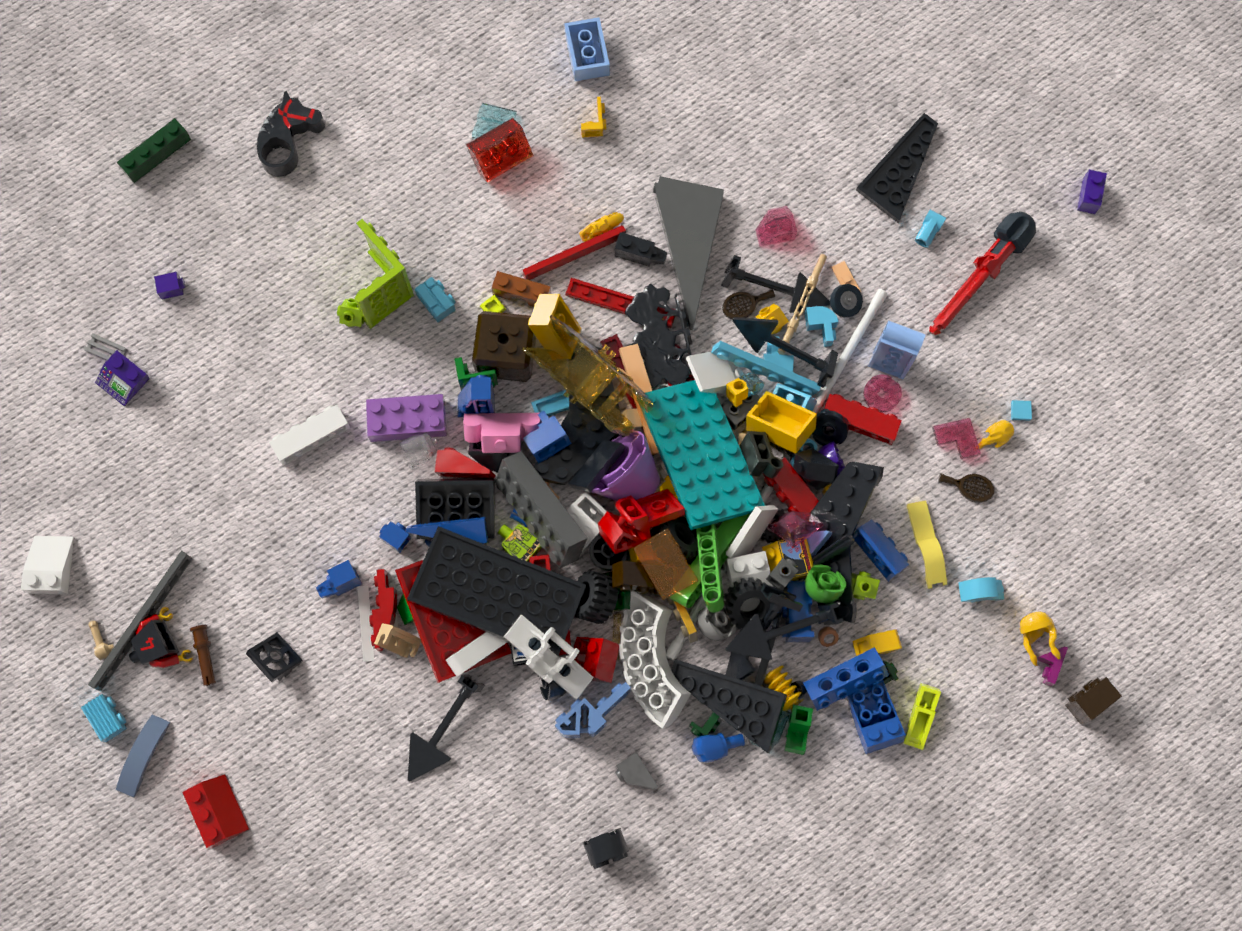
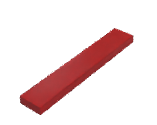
[523,225,626,280]
[565,278,675,329]

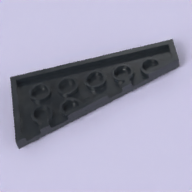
[856,113,938,224]

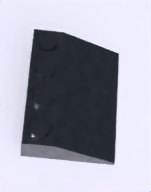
[415,478,495,539]

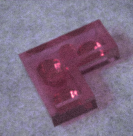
[932,418,981,459]

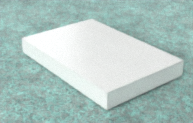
[726,505,779,558]

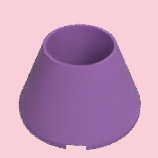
[592,431,660,501]

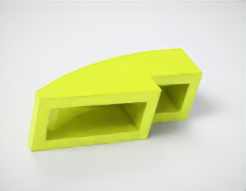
[903,683,941,750]

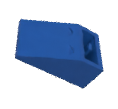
[847,680,906,754]

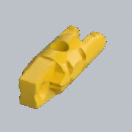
[579,212,624,242]

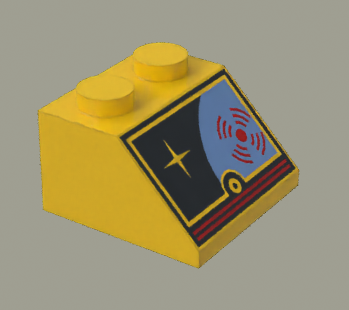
[762,536,814,581]

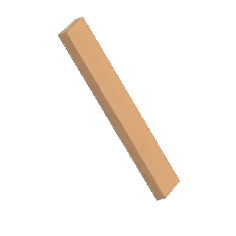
[619,344,659,455]

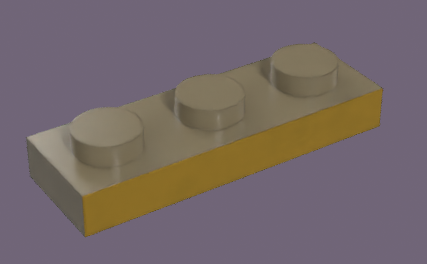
[665,583,698,643]

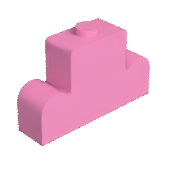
[463,413,541,453]

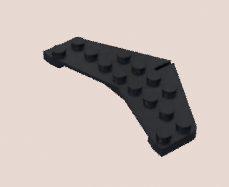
[534,342,624,485]
[798,462,884,623]

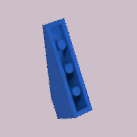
[406,517,488,544]

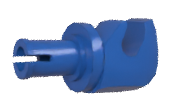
[692,733,745,763]

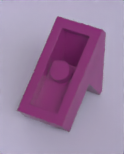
[1037,646,1068,686]

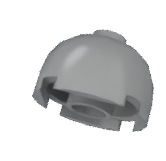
[697,605,736,641]

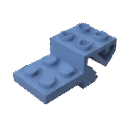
[555,682,631,738]

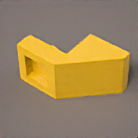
[852,629,902,656]

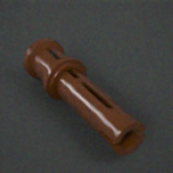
[189,624,216,686]

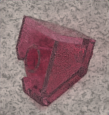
[755,206,797,247]
[768,511,824,548]

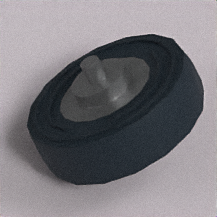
[830,284,863,318]

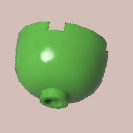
[805,565,846,604]

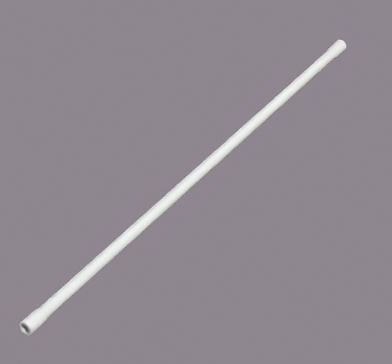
[666,289,888,661]

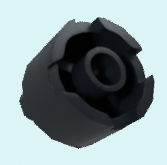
[583,828,629,869]

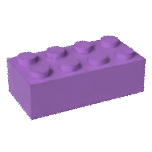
[366,394,447,442]

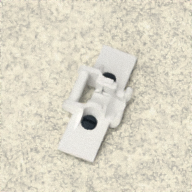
[504,615,594,700]

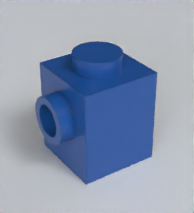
[379,521,411,553]

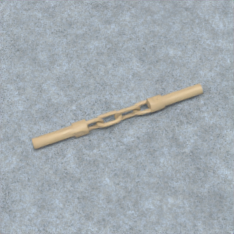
[777,254,827,355]

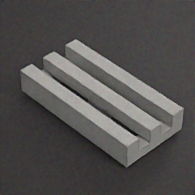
[84,333,127,360]

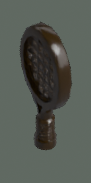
[722,289,775,320]
[938,473,995,503]

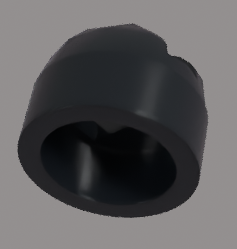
[790,681,807,698]

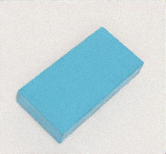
[531,390,569,417]

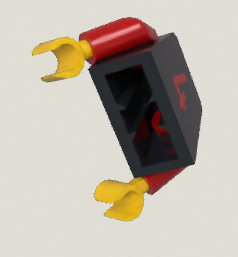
[129,607,193,668]

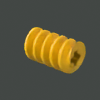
[764,665,804,711]

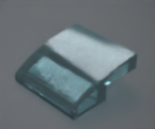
[472,103,517,147]

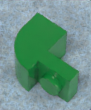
[784,705,813,755]

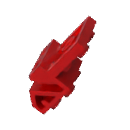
[598,488,685,554]

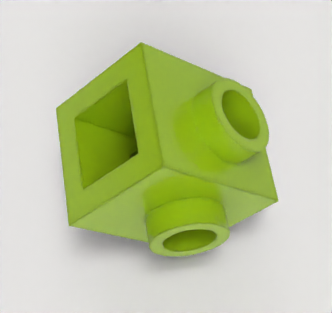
[337,298,365,327]
[852,571,880,600]

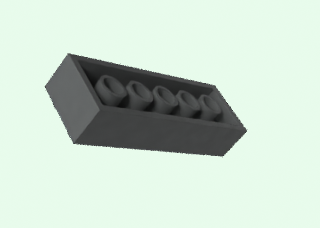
[495,451,588,569]

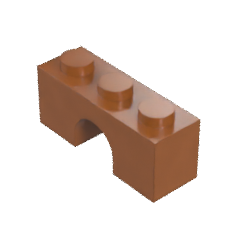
[491,271,551,307]

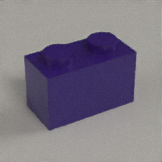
[1077,169,1107,215]

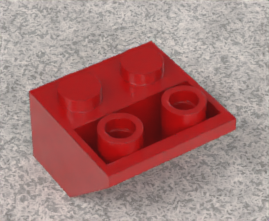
[574,637,619,683]

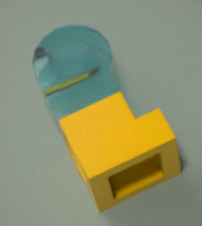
[726,372,764,407]

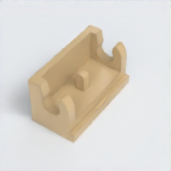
[374,623,422,658]

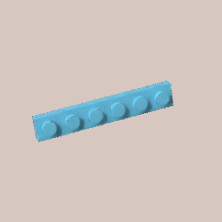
[711,341,820,396]

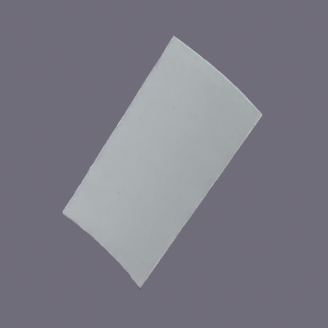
[357,582,401,662]

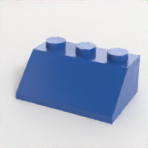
[853,519,909,582]

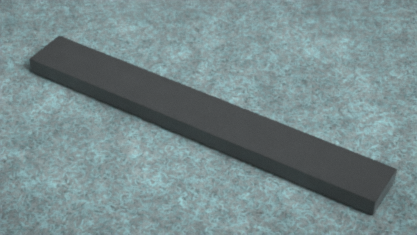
[88,550,193,691]

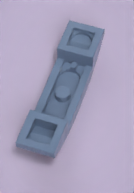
[116,714,170,798]

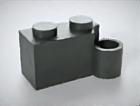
[739,431,783,478]

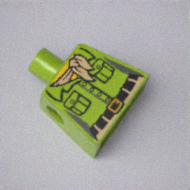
[498,524,542,562]

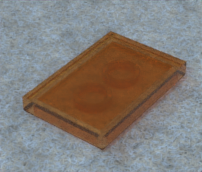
[633,528,698,600]

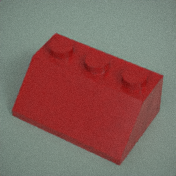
[182,774,249,848]

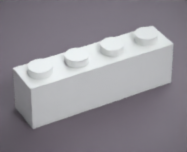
[269,405,350,466]

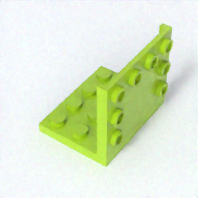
[354,219,414,329]

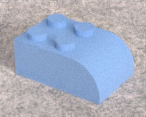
[564,17,610,81]

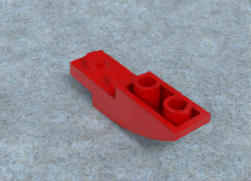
[369,569,398,651]

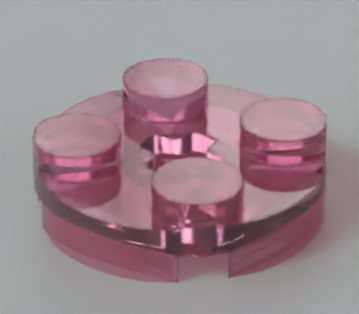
[863,374,902,413]

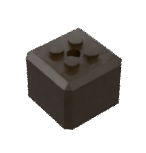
[472,311,536,382]

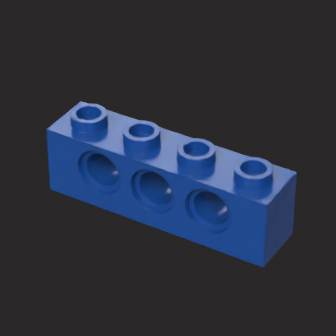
[803,647,889,711]

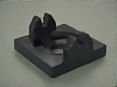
[246,632,303,682]

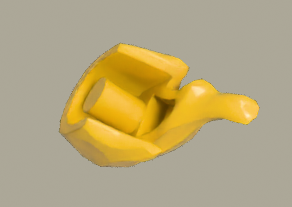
[975,420,1014,451]

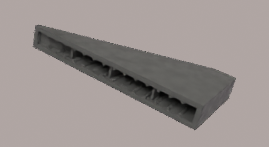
[653,176,724,330]

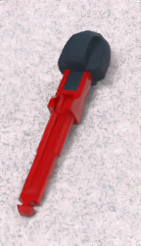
[929,211,1036,335]

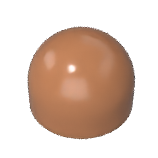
[818,626,839,647]

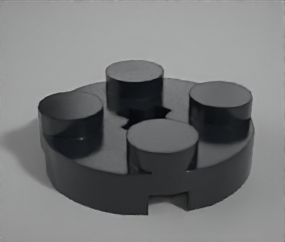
[812,409,849,446]

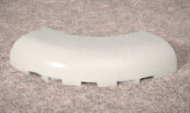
[619,590,691,729]

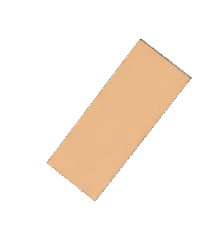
[831,261,861,292]

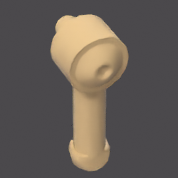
[88,620,114,660]

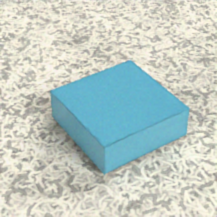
[1011,400,1032,421]

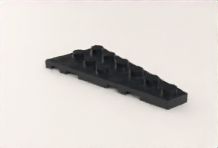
[671,659,787,754]

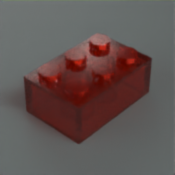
[466,118,534,183]

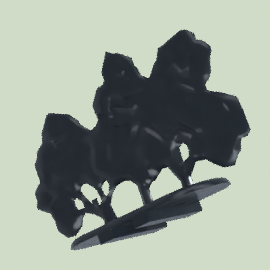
[625,284,693,389]

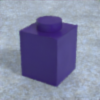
[154,272,186,300]

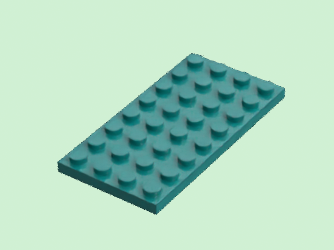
[637,380,765,530]

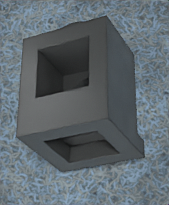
[766,558,798,590]

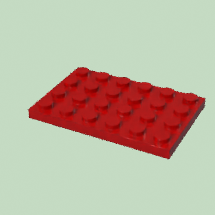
[395,559,511,683]

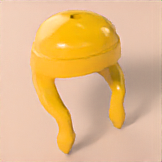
[1019,611,1061,666]

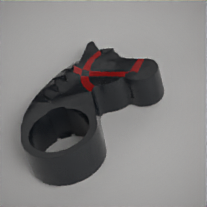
[257,91,325,177]

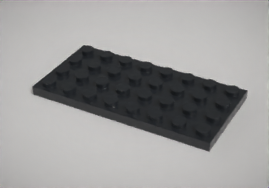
[407,526,586,656]

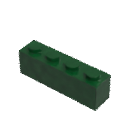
[117,118,191,183]

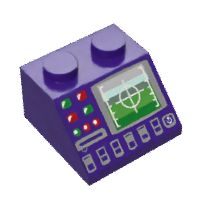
[95,350,150,407]

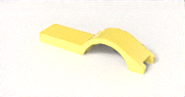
[906,500,947,589]

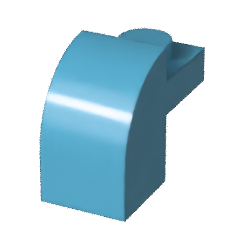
[804,306,839,347]
[762,336,794,372]
[958,577,1004,603]

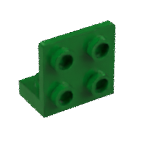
[454,357,498,391]

